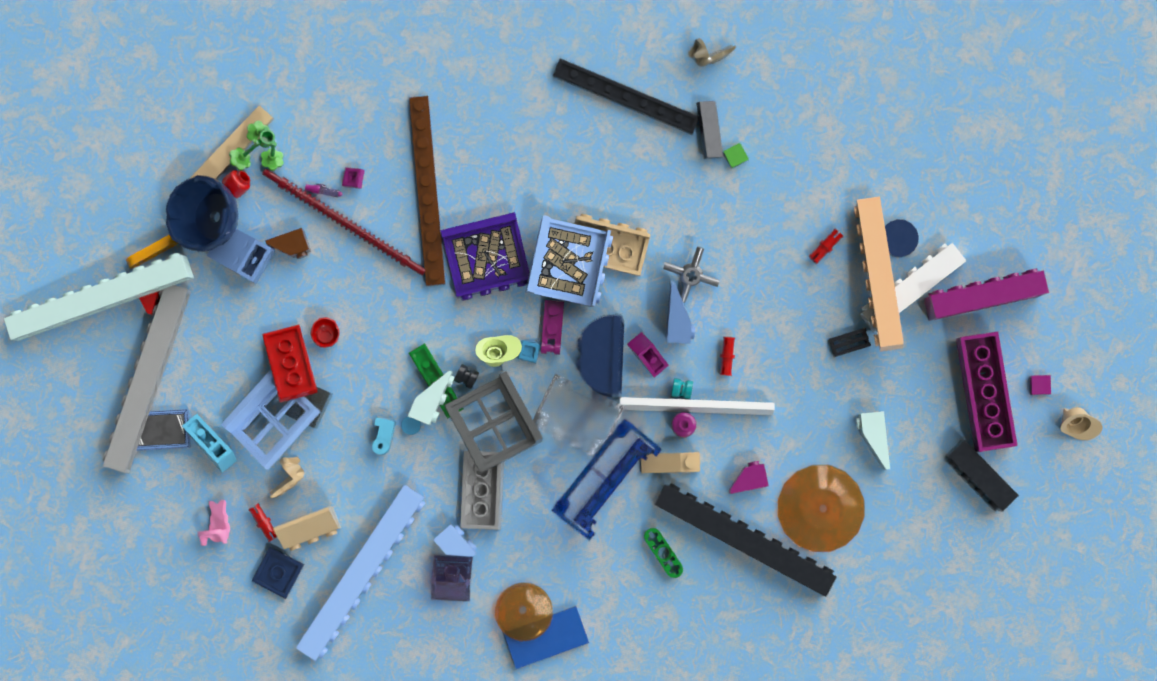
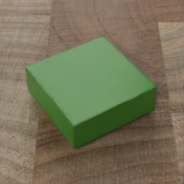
[723,143,749,169]

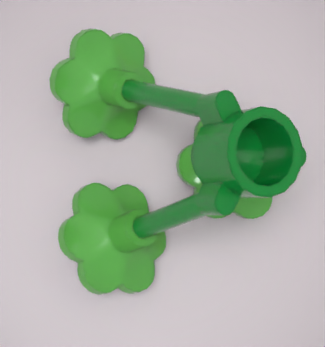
[229,120,284,171]

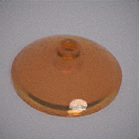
[495,583,553,641]

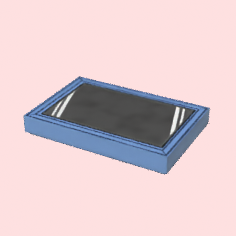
[137,409,191,451]

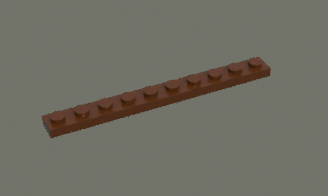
[409,96,446,286]

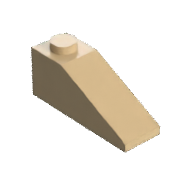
[641,452,700,473]

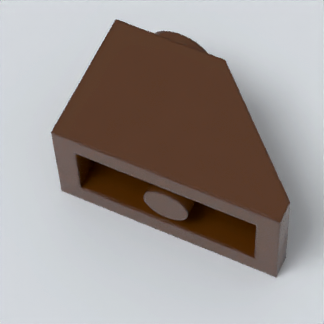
[265,228,311,259]

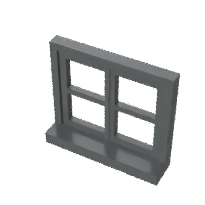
[445,371,543,474]

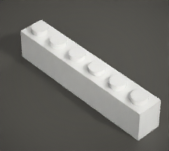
[859,243,966,333]

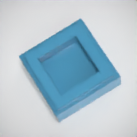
[517,340,541,364]

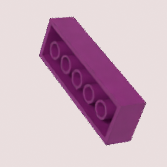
[924,268,1049,321]
[956,331,1018,452]

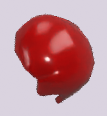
[310,317,340,348]

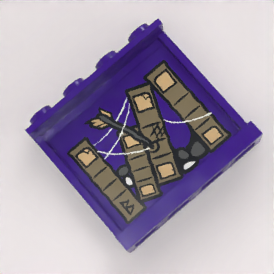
[440,212,530,301]

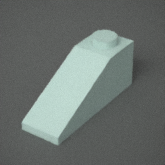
[856,411,890,470]

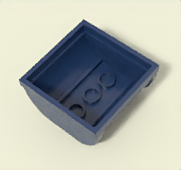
[576,315,625,398]

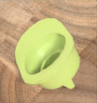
[475,335,522,367]

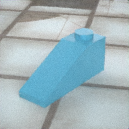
[182,414,237,473]

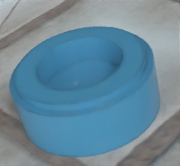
[401,416,421,435]

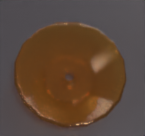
[778,465,865,552]

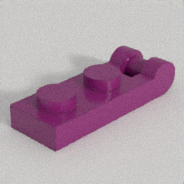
[541,300,564,355]

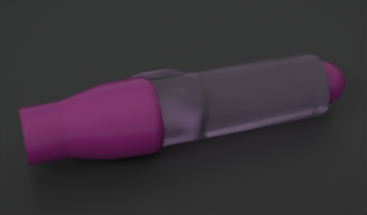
[305,184,343,197]

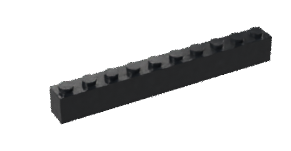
[654,483,837,597]

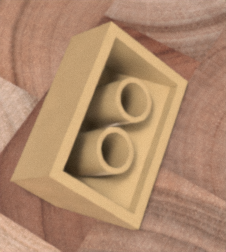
[273,506,341,551]

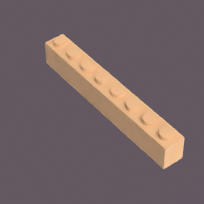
[854,196,904,352]

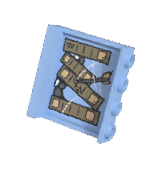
[526,215,613,307]

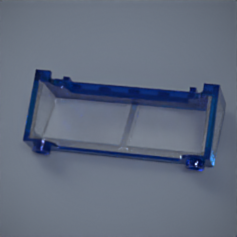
[551,419,662,541]

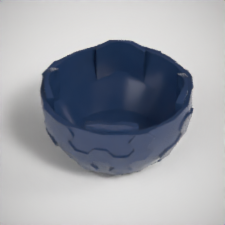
[166,175,239,252]

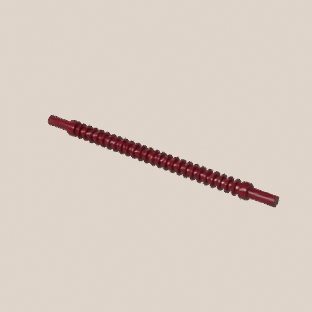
[262,168,426,276]

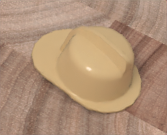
[1060,407,1103,440]

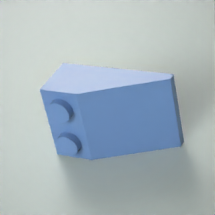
[666,281,695,344]

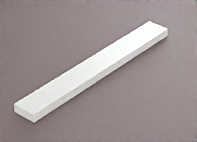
[620,397,775,415]

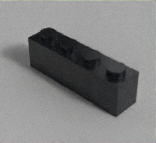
[945,440,1019,512]

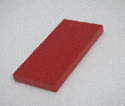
[262,325,318,403]

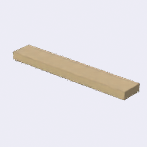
[191,105,274,179]

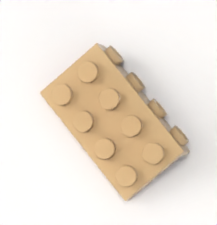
[574,214,651,276]

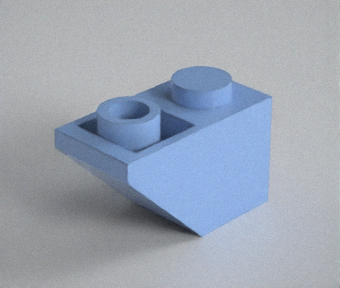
[433,524,477,556]

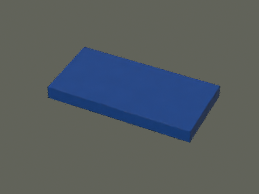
[503,606,589,669]

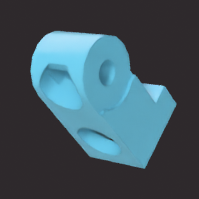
[372,417,396,455]

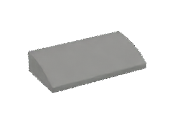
[460,451,504,530]

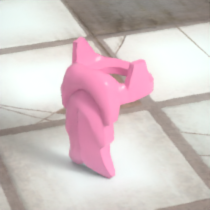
[197,500,230,546]

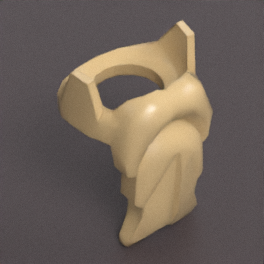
[269,457,305,498]

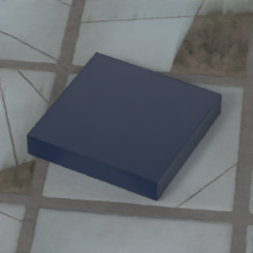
[252,547,305,599]

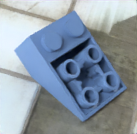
[207,229,275,284]

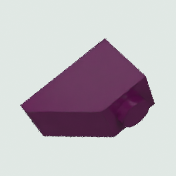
[627,332,669,378]
[729,461,769,494]

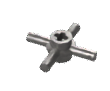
[663,246,720,303]

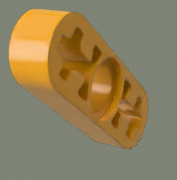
[126,235,178,269]

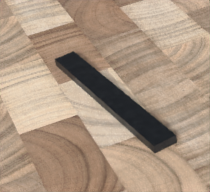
[553,58,698,135]

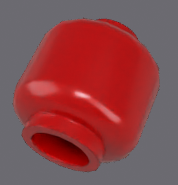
[222,170,250,198]

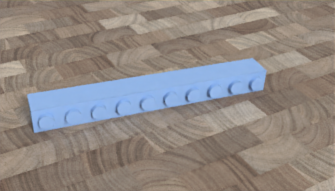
[296,485,425,661]

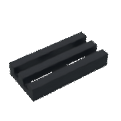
[828,328,871,357]

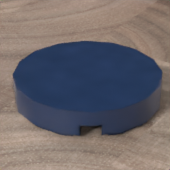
[885,219,919,258]

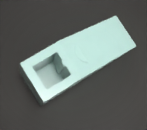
[408,370,455,425]

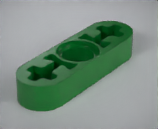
[644,528,683,578]

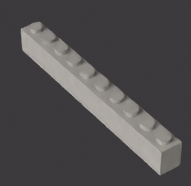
[102,285,191,474]

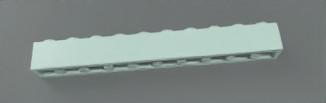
[4,253,194,341]

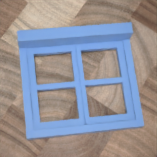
[221,370,320,470]

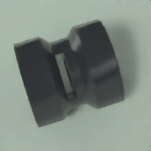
[454,364,479,389]

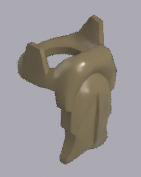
[688,38,736,67]

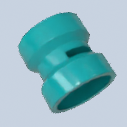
[671,378,693,400]

